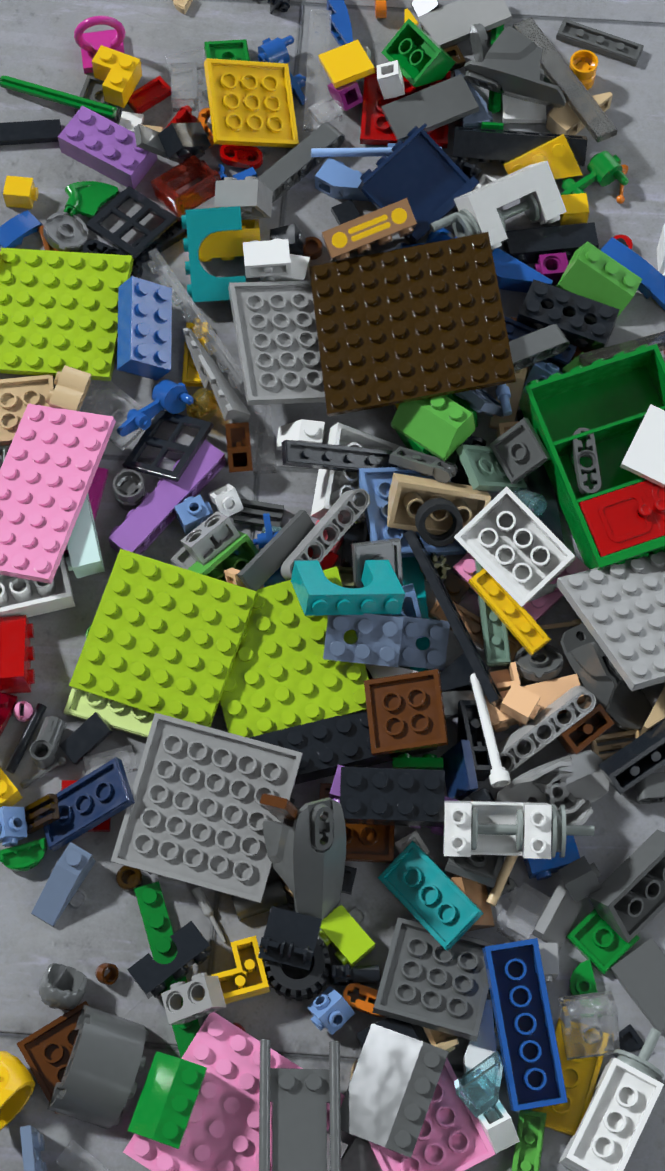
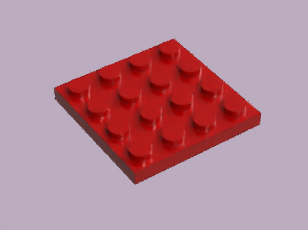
[360,68,451,148]

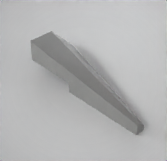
[182,328,251,423]

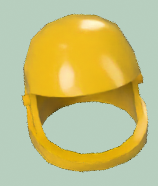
[0,1051,36,1130]

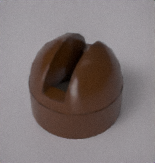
[95,963,119,985]

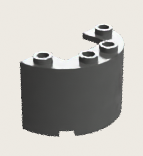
[48,1004,149,1129]

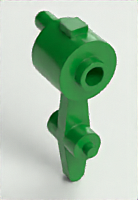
[560,151,629,195]

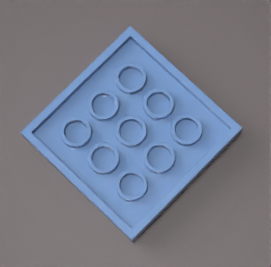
[357,467,466,558]

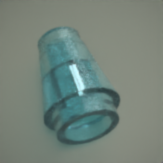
[514,488,547,516]

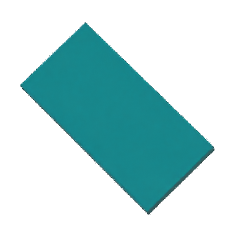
[378,841,484,951]

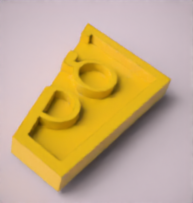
[504,134,583,179]

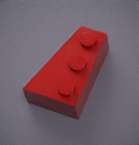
[0,615,35,694]

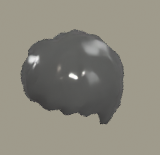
[39,963,87,1011]

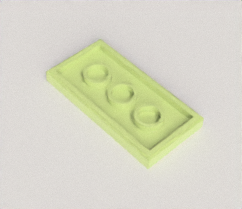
[63,688,154,738]

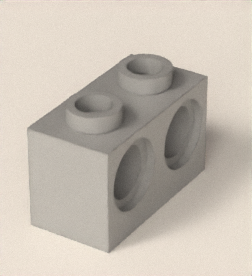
[180,511,241,566]
[161,972,226,1025]

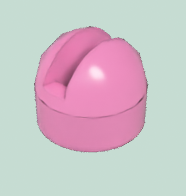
[13,701,34,722]

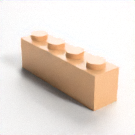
[485,674,585,732]

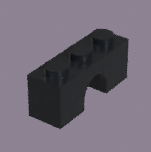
[127,921,211,999]

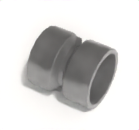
[113,469,146,511]

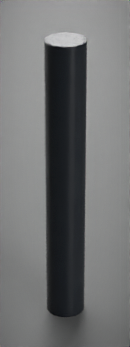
[5,703,47,774]

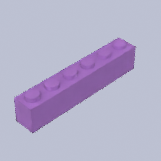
[109,439,226,555]

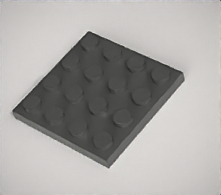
[372,917,498,1041]

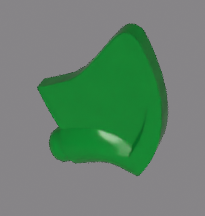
[63,181,118,218]

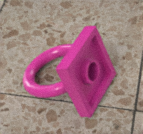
[74,16,126,74]

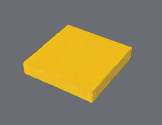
[318,40,375,89]

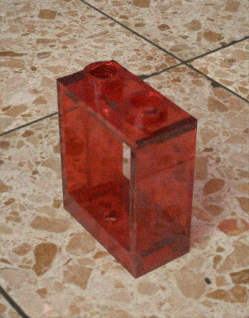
[150,155,221,218]

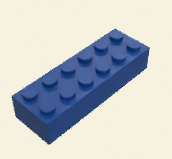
[482,938,568,1111]

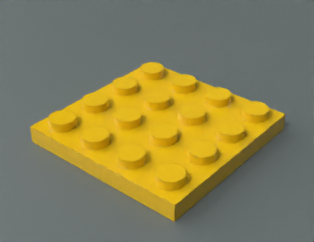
[204,58,299,148]

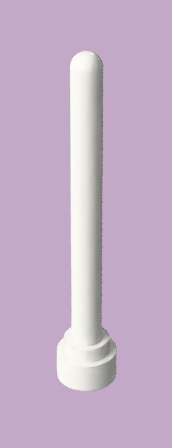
[470,673,511,788]

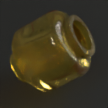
[186,388,220,421]

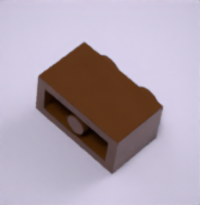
[557,703,615,754]

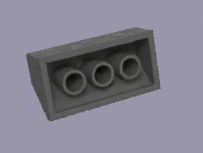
[588,829,665,943]

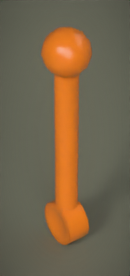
[616,164,628,204]

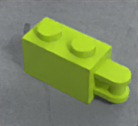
[318,905,375,969]

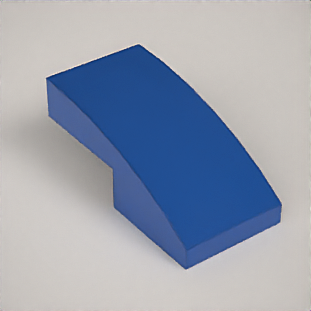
[0,210,42,248]

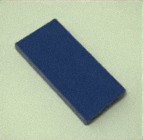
[40,757,135,851]

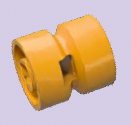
[567,50,598,91]

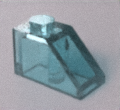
[454,1051,503,1118]

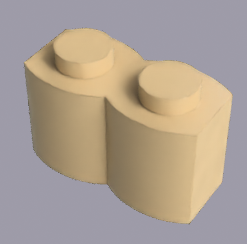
[46,365,91,411]

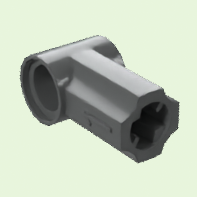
[29,716,67,769]

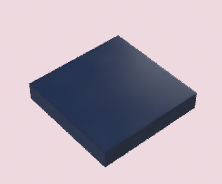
[441,740,478,801]

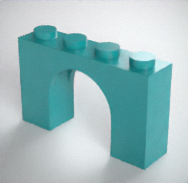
[182,206,246,302]
[291,560,405,616]

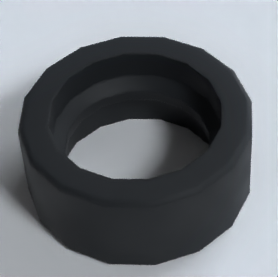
[415,498,463,547]

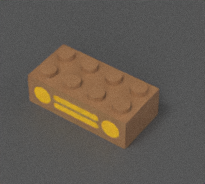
[322,198,417,261]

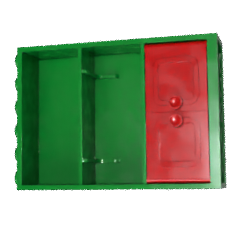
[519,344,665,570]

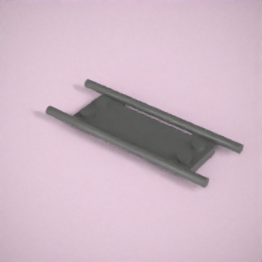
[259,1039,341,1171]

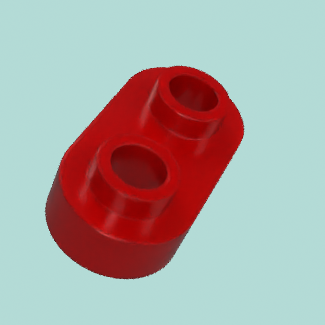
[220,145,263,170]

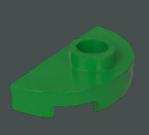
[0,838,47,872]
[569,959,602,1013]

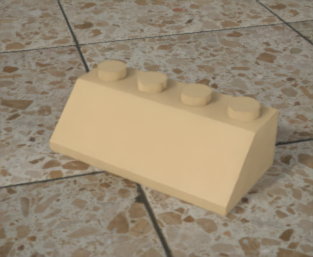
[387,473,491,535]

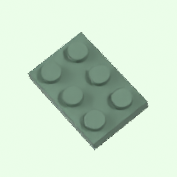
[456,444,527,493]

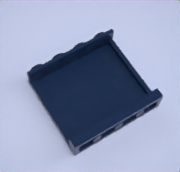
[358,123,480,244]

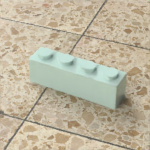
[65,493,105,578]

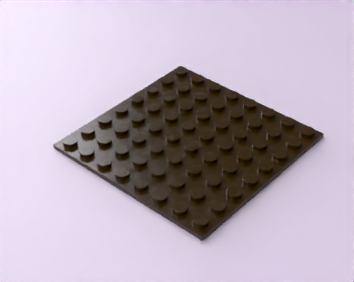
[309,232,516,417]

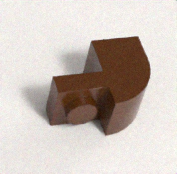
[225,422,253,473]

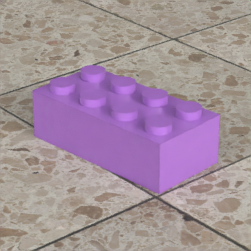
[58,106,158,189]

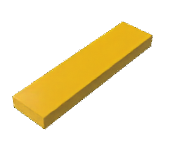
[468,569,551,656]

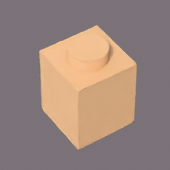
[500,683,541,725]

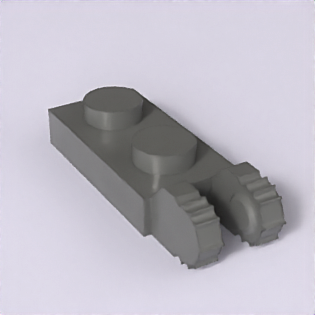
[389,446,458,483]

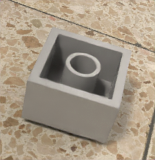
[214,176,273,219]

